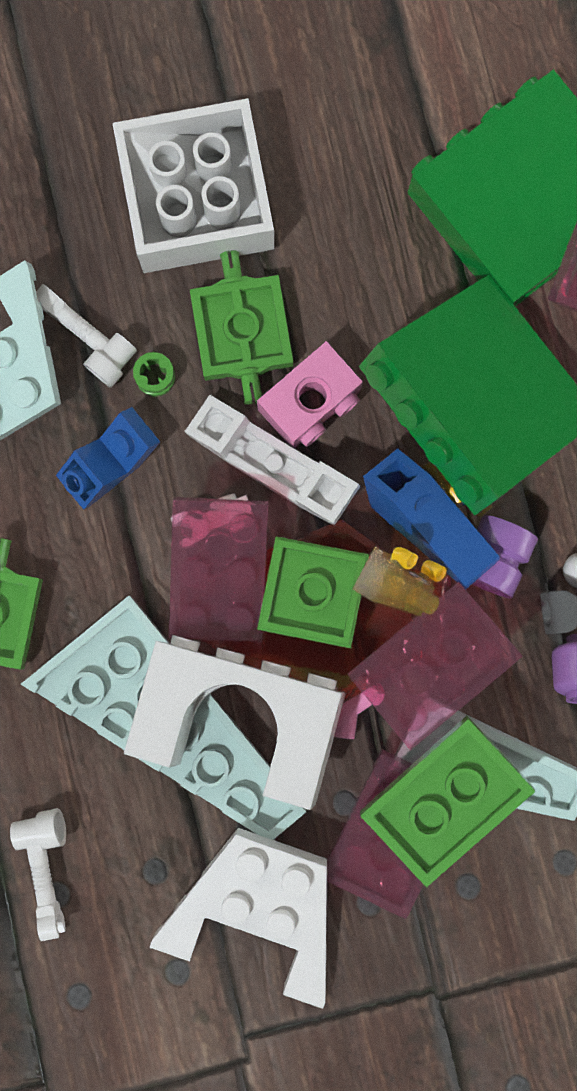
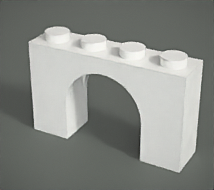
[124,635,346,810]

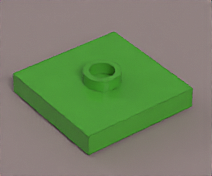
[257,536,369,648]

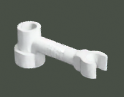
[36,284,137,388]
[10,808,66,941]

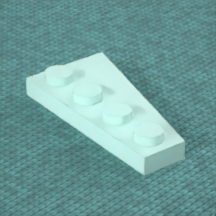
[384,695,577,821]

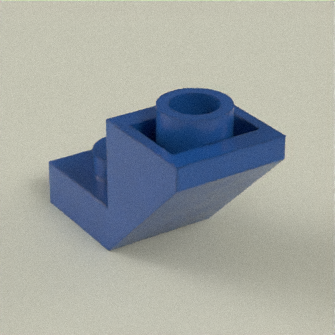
[56,407,160,510]

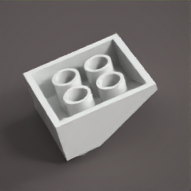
[113,98,274,273]

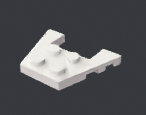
[150,828,327,1009]

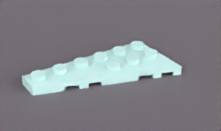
[21,595,306,840]

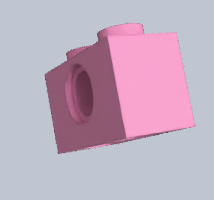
[257,341,363,448]

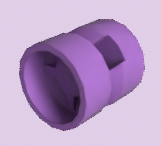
[472,515,538,599]

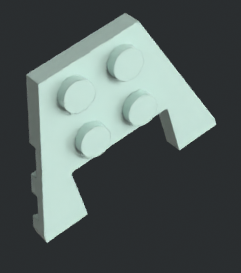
[0,260,61,440]

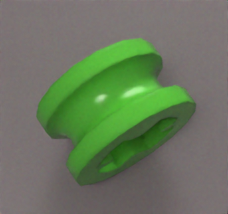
[133,352,176,397]

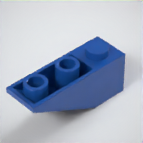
[363,448,500,590]

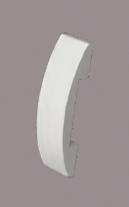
[185,395,360,526]

